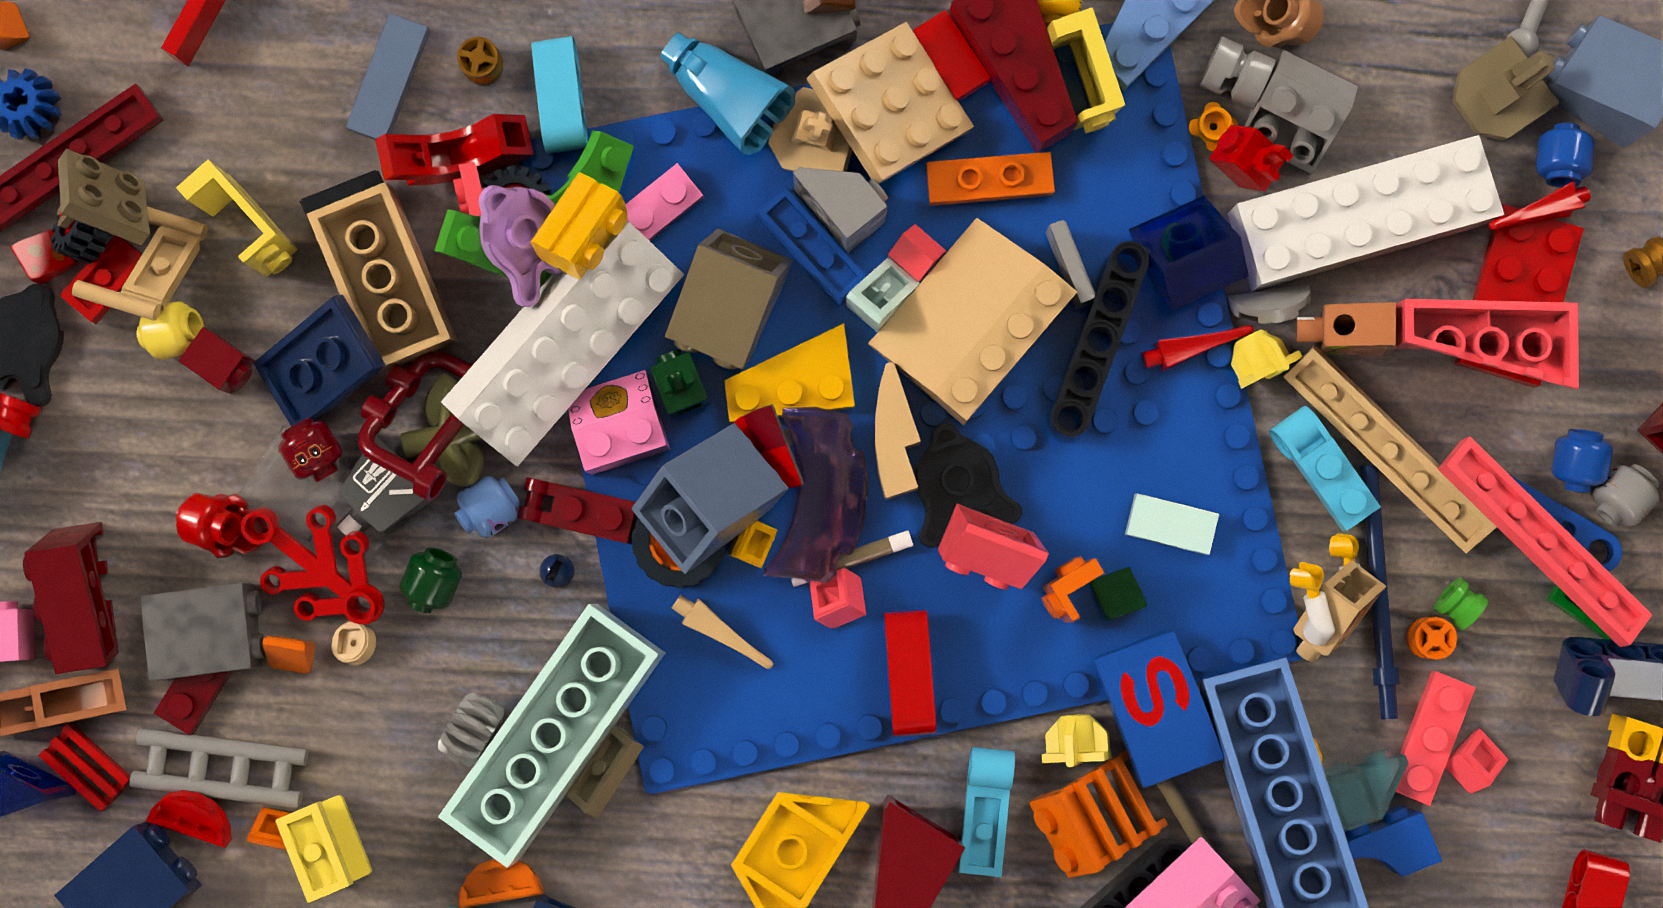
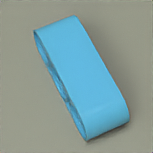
[531,36,588,154]

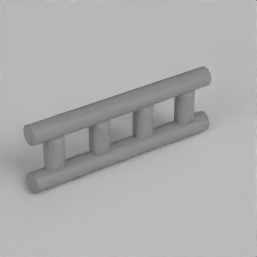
[130,728,309,808]

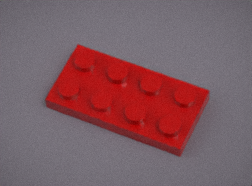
[1455,204,1584,388]

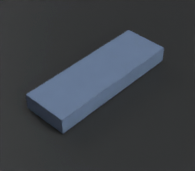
[345,13,430,140]

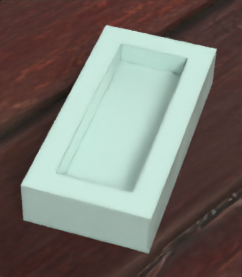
[1125,493,1219,555]

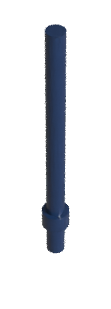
[1360,466,1400,719]

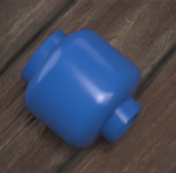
[1536,123,1595,188]
[1551,429,1613,492]

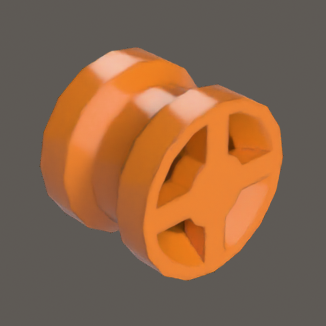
[1405,617,1457,660]

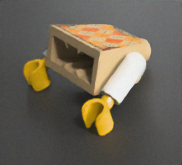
[1290,533,1386,662]

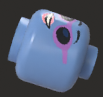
[454,476,520,538]

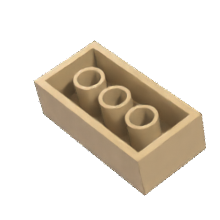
[307,182,458,373]

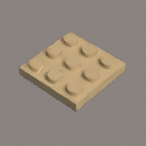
[807,22,974,184]

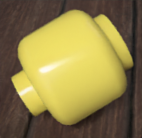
[136,301,204,360]

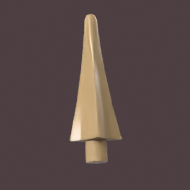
[671,594,773,669]

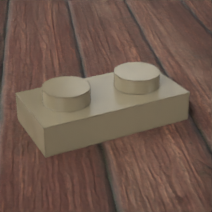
[566,725,644,819]

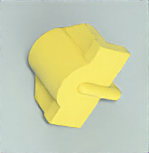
[1231,329,1303,388]
[1042,714,1112,767]

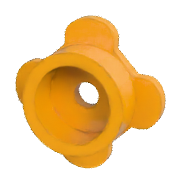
[1188,102,1238,152]

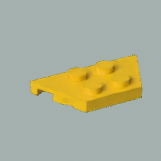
[731,792,870,908]

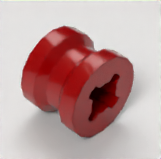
[0,392,42,439]

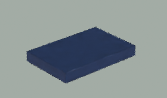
[253,294,386,426]

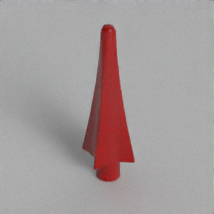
[1488,181,1591,230]
[1141,325,1254,372]

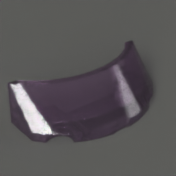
[763,407,868,583]

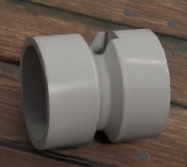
[1199,36,1276,109]

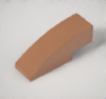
[0,668,126,737]

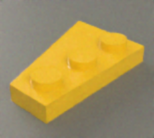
[724,323,855,423]

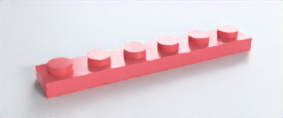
[1438,436,1653,647]

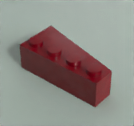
[949,0,1077,153]

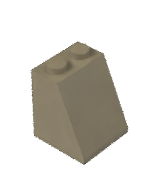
[665,228,794,369]

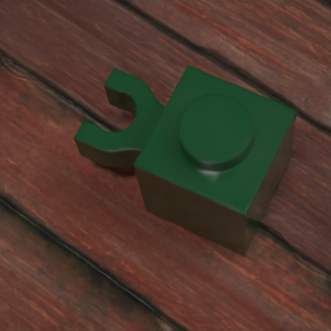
[649,350,711,419]

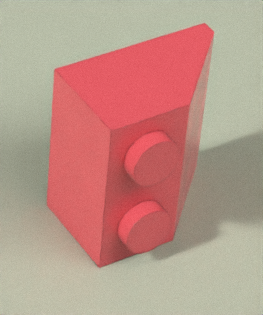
[938,504,1049,590]

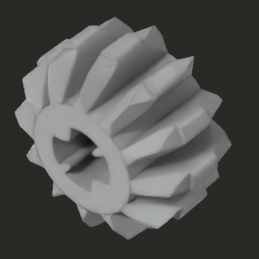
[438,692,504,767]

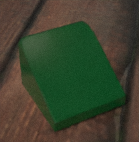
[1090,566,1147,621]

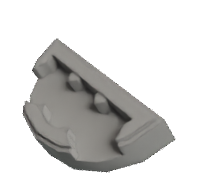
[1227,283,1311,324]

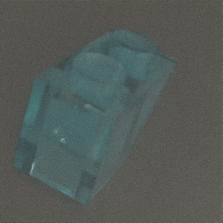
[1324,748,1408,832]

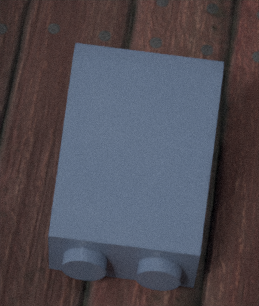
[1545,15,1663,148]
[631,423,789,574]

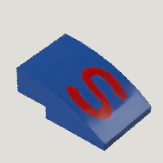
[1093,629,1225,788]

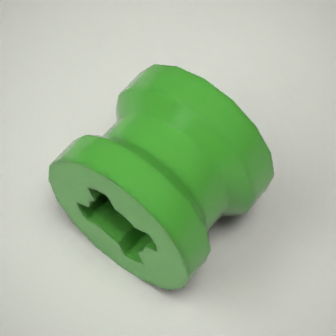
[1433,577,1489,631]

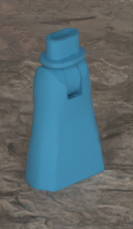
[660,32,796,155]

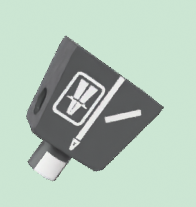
[336,437,442,542]

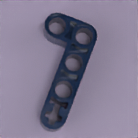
[1554,637,1663,716]

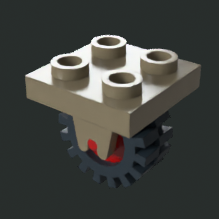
[51,149,150,264]

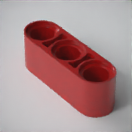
[884,610,936,737]
[1562,849,1630,908]

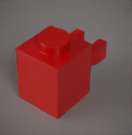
[1209,125,1294,192]

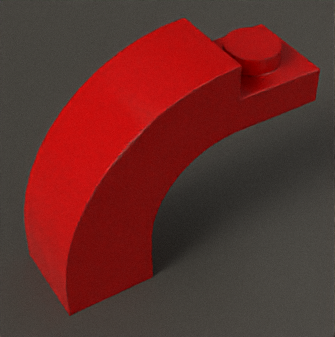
[375,114,534,186]

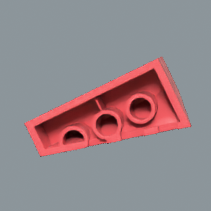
[1393,299,1579,389]

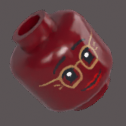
[278,417,343,483]

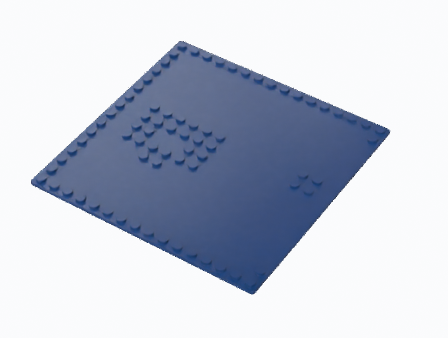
[522,22,1302,794]

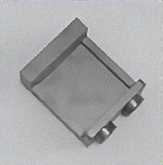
[732,0,861,77]
[140,583,266,681]

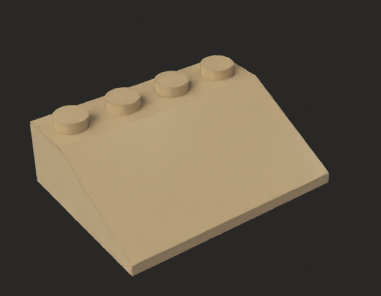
[868,218,1077,426]

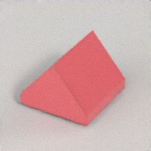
[888,224,946,282]

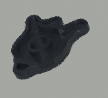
[0,284,64,406]
[915,424,1022,548]

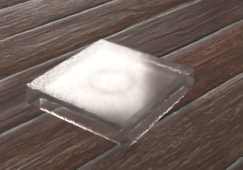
[238,426,352,542]

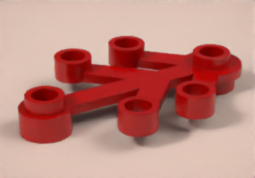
[241,504,385,625]

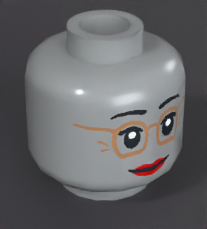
[1593,464,1660,527]

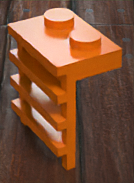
[1028,750,1168,878]

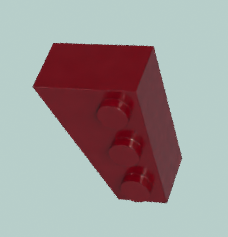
[23,522,119,674]

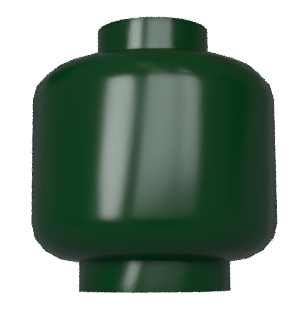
[399,547,462,613]

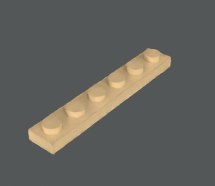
[1283,345,1497,553]

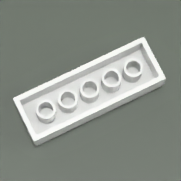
[1228,135,1504,292]
[441,221,684,467]

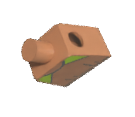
[1296,302,1396,356]

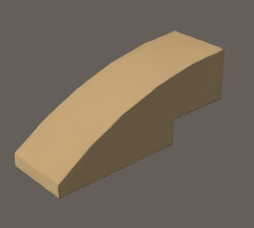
[875,361,921,500]

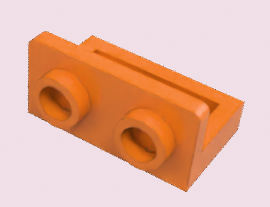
[1041,556,1104,623]

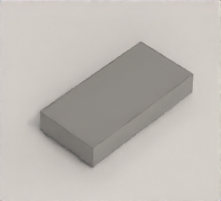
[1045,220,1096,310]

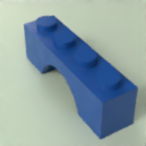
[1255,805,1442,884]

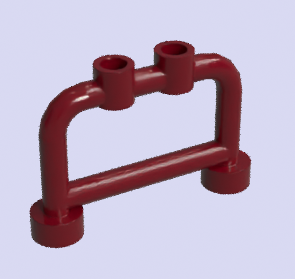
[358,351,473,502]

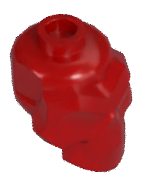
[176,493,268,559]

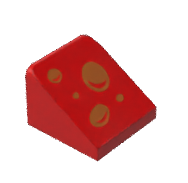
[10,229,77,285]

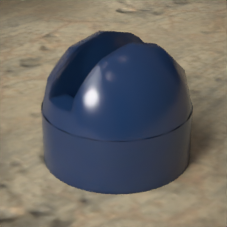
[540,554,575,588]

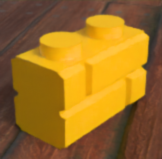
[530,172,628,280]

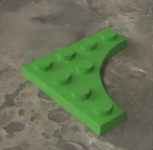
[434,131,634,288]

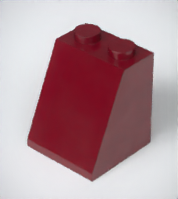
[872,795,965,908]

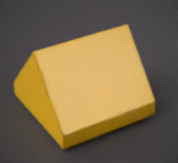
[727,521,778,568]

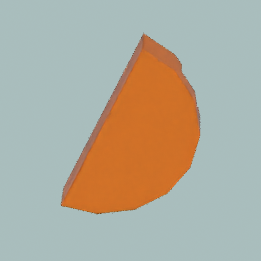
[458,858,544,908]

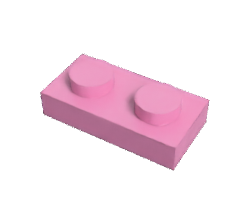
[625,163,704,241]

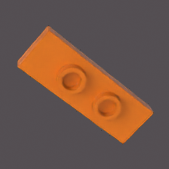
[926,152,1055,206]

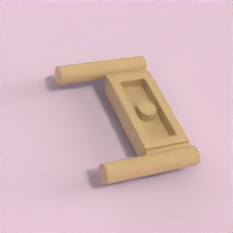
[72,206,208,321]

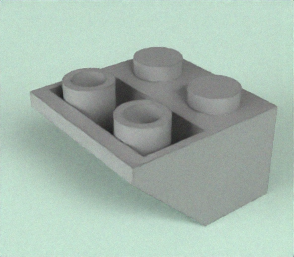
[1243,50,1358,174]

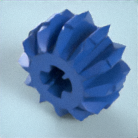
[0,68,62,140]

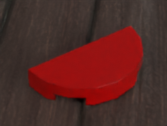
[146,790,232,848]

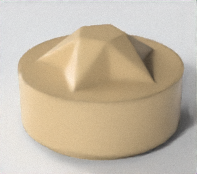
[331,621,376,666]

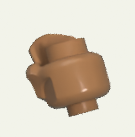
[1234,0,1324,48]

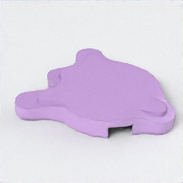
[479,185,563,307]

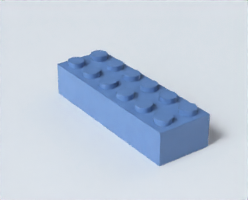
[1199,657,1369,908]

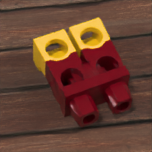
[1590,713,1663,843]

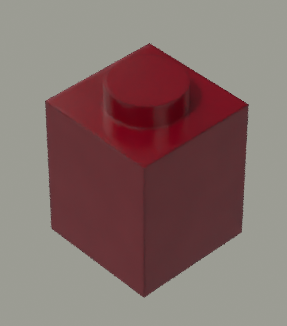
[178,327,256,394]

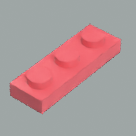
[1386,671,1476,806]

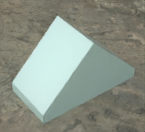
[846,257,920,333]

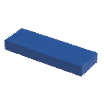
[755,185,868,307]

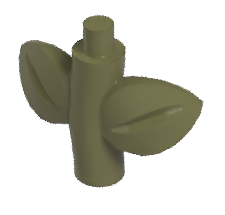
[400,374,484,487]

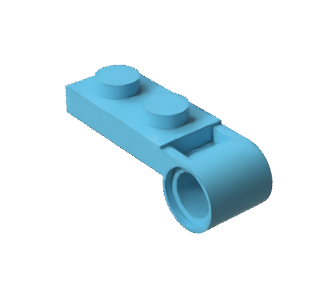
[1269,406,1381,531]
[958,747,1015,877]

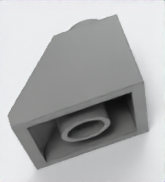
[793,167,888,253]

